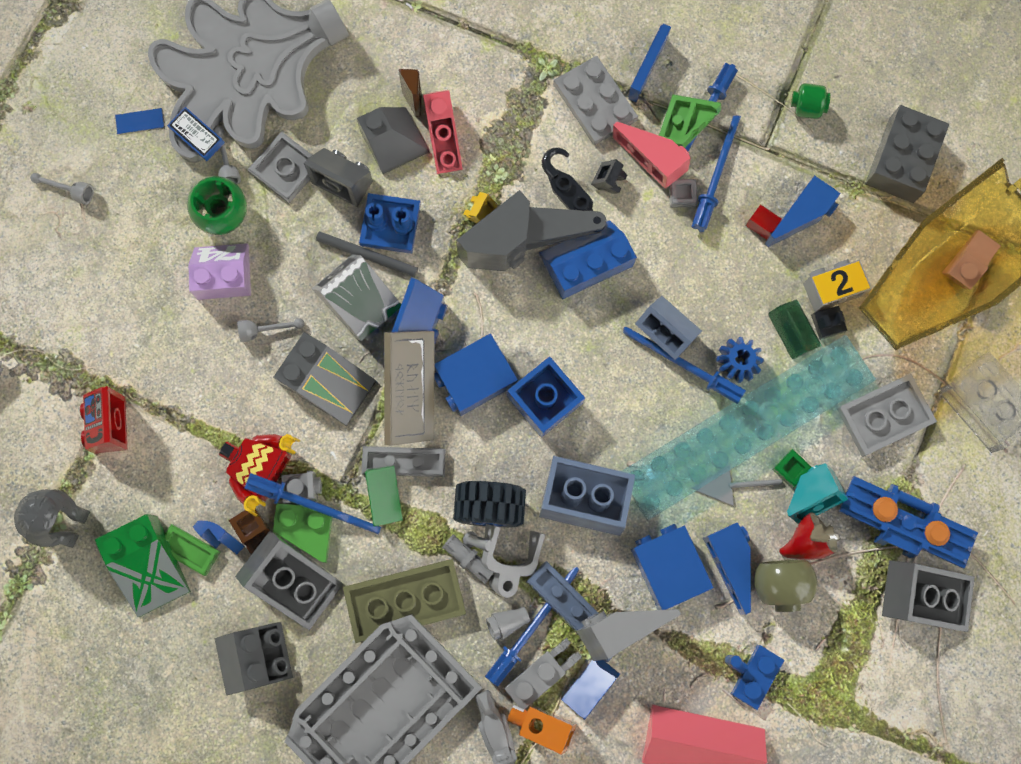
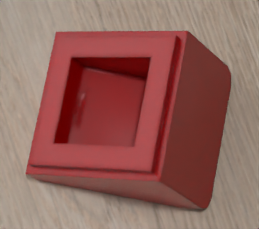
[745,204,782,240]

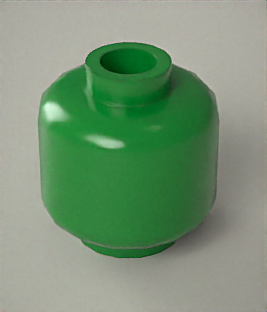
[791,83,831,119]

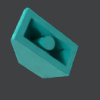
[787,463,848,525]

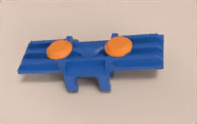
[839,476,978,569]

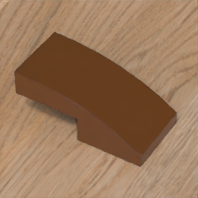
[229,508,270,555]

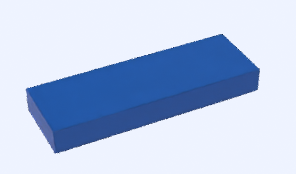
[628,23,671,102]

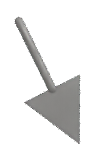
[691,466,783,506]

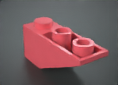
[422,89,463,174]

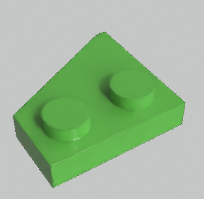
[659,95,722,148]

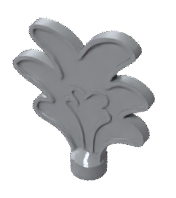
[148,0,349,162]

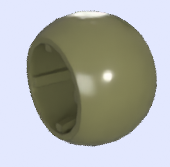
[754,560,818,612]

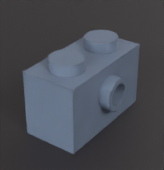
[635,296,702,360]

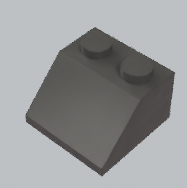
[304,148,373,207]

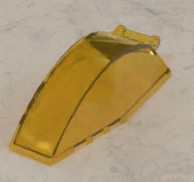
[859,158,1021,351]

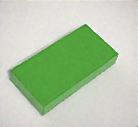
[165,524,221,576]

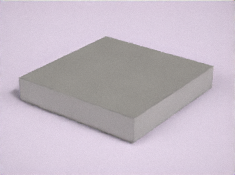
[248,131,312,204]

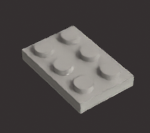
[553,56,638,145]
[837,374,937,457]

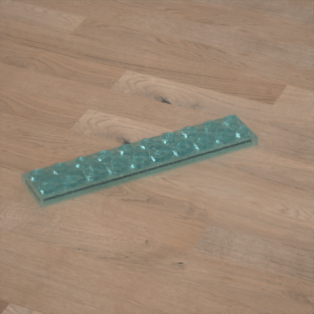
[622,335,876,521]

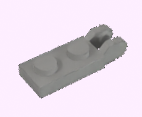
[504,638,582,709]

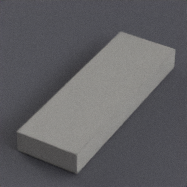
[361,446,446,477]

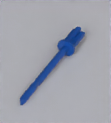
[685,63,738,152]
[691,116,741,232]
[623,327,746,404]
[244,473,381,535]
[484,567,579,687]

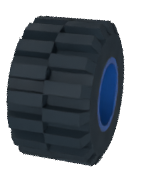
[453,481,526,528]

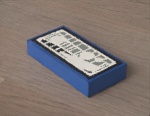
[167,107,225,161]

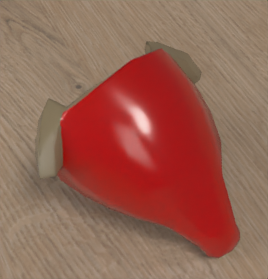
[779,512,841,560]

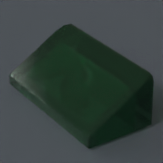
[768,299,822,359]

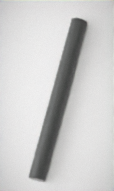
[316,231,418,278]

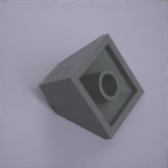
[357,107,429,174]

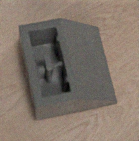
[214,622,293,696]

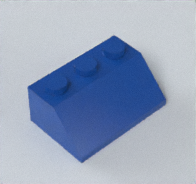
[539,220,637,300]
[392,278,448,345]

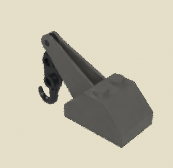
[457,147,606,271]

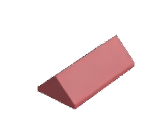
[642,704,767,764]

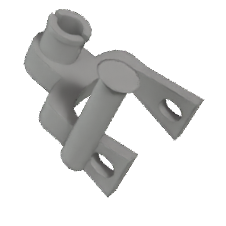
[463,524,545,598]

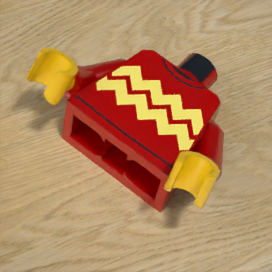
[219,434,300,517]

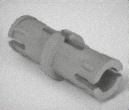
[442,534,494,584]

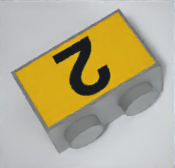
[803,259,872,312]

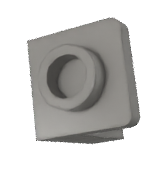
[281,471,322,504]

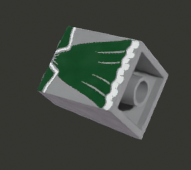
[312,255,401,341]

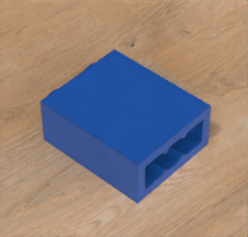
[434,333,518,416]
[630,524,714,610]

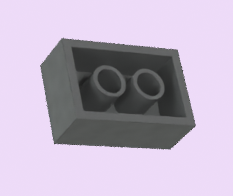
[865,105,949,203]

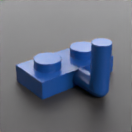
[725,645,784,710]

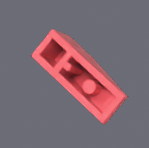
[613,122,690,189]

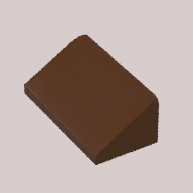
[398,69,422,117]

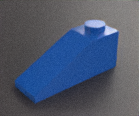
[765,175,841,247]
[703,522,751,615]

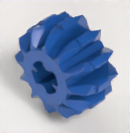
[716,337,764,383]

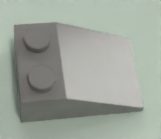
[577,609,681,661]

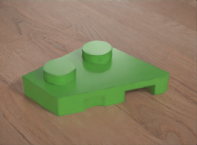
[273,504,332,563]

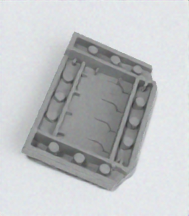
[285,614,483,764]

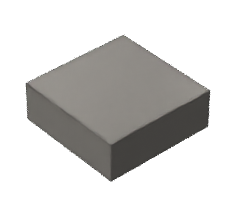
[669,179,697,208]

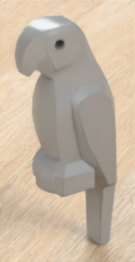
[475,690,517,764]

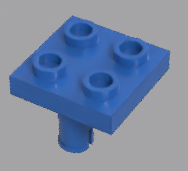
[359,193,421,254]

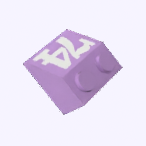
[188,243,251,300]

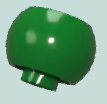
[187,176,247,235]

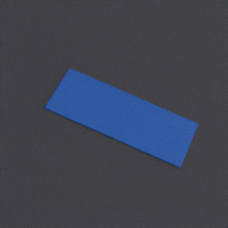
[115,108,164,134]

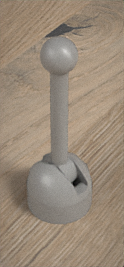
[213,126,241,185]
[30,173,94,205]
[237,318,304,342]

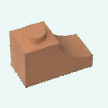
[942,230,1001,290]

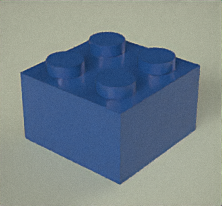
[507,356,585,438]

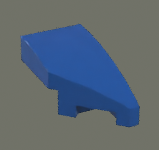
[193,520,245,554]

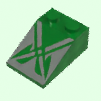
[94,514,191,617]

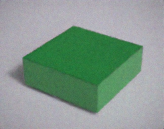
[772,449,811,488]

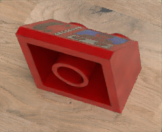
[80,386,128,454]

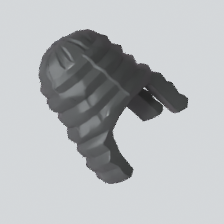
[14,489,90,548]

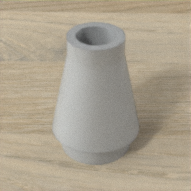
[486,606,530,640]

